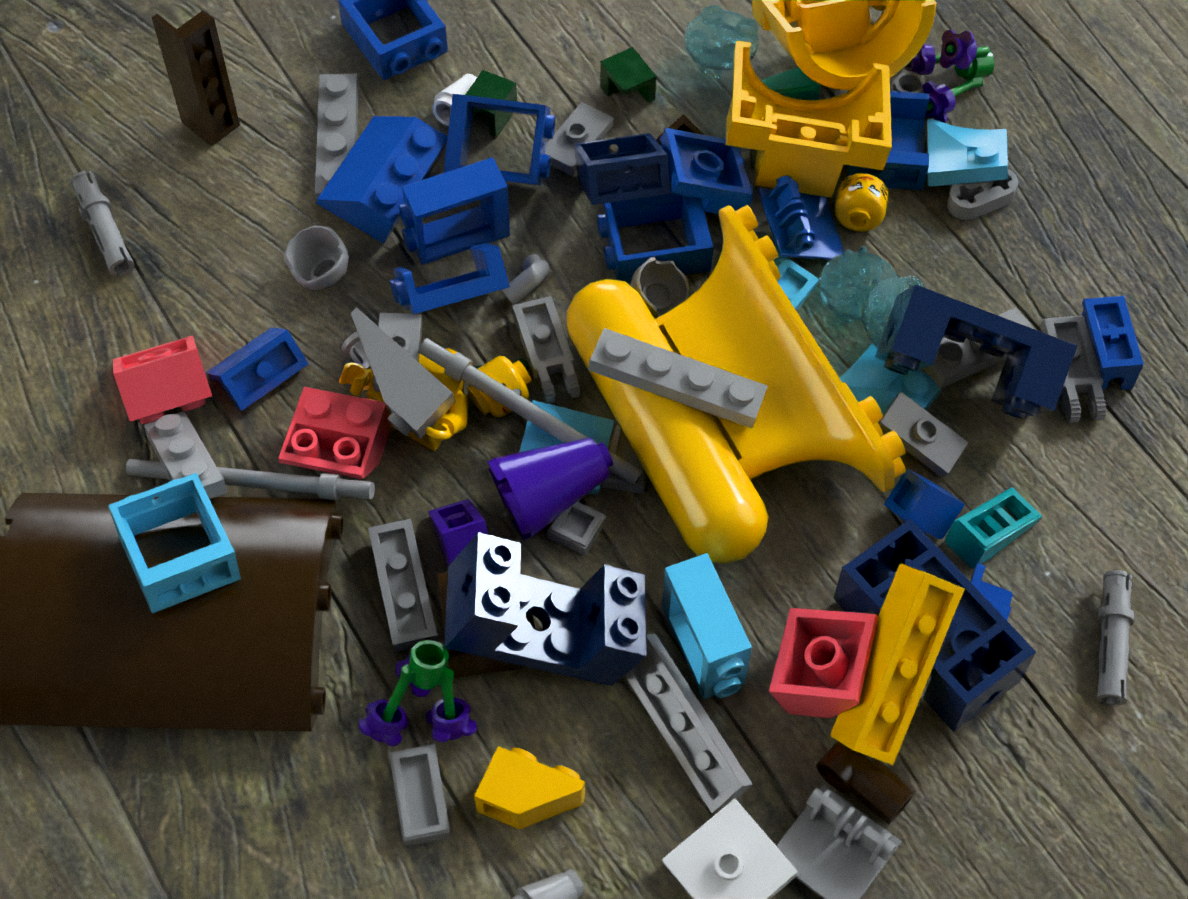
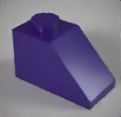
[428,499,489,569]

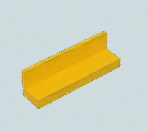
[831,564,964,765]

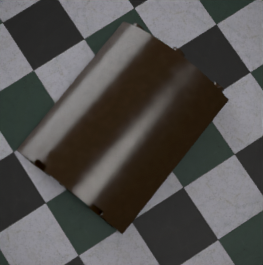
[0,493,344,732]

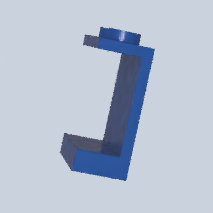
[846,91,929,190]

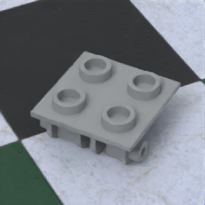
[777,784,902,899]

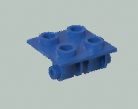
[758,175,847,261]

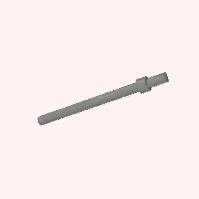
[418,338,643,486]
[126,459,375,500]

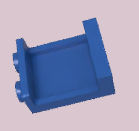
[389,243,510,314]

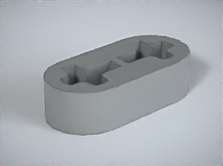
[947,169,1018,220]

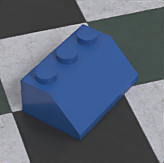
[316,116,448,244]

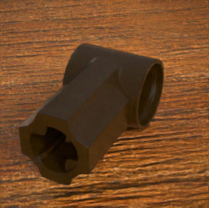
[816,741,916,824]

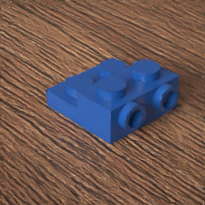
[660,128,753,215]

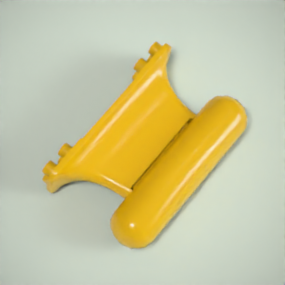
[566,205,906,564]

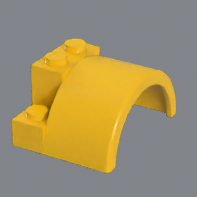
[752,0,936,90]
[725,41,892,198]

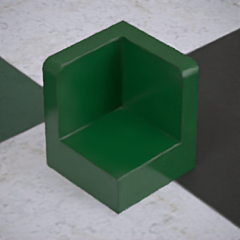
[600,46,657,103]
[465,70,517,138]

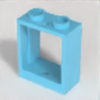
[108,473,241,614]
[662,553,752,700]

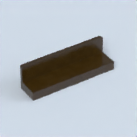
[152,10,240,147]

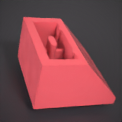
[278,387,391,480]

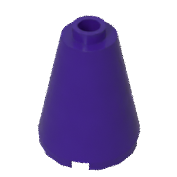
[487,437,614,541]

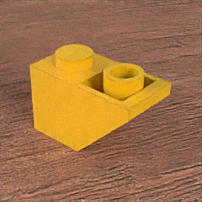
[474,746,585,830]

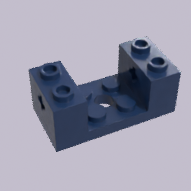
[875,285,1077,419]
[833,519,1036,732]
[444,532,647,686]

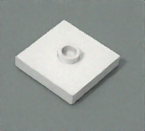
[662,798,799,899]

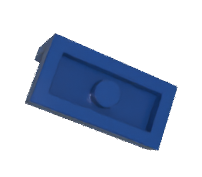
[206,327,309,410]

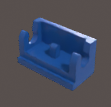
[1081,296,1144,390]

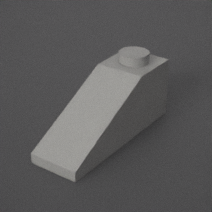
[350,307,455,439]

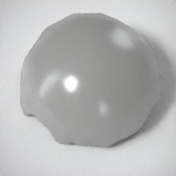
[284,225,349,290]
[630,257,690,319]

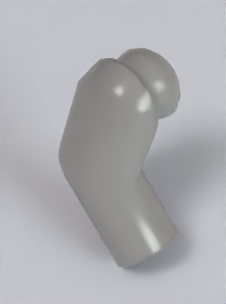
[502,254,550,305]

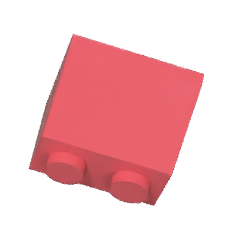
[113,335,212,424]
[769,608,879,718]

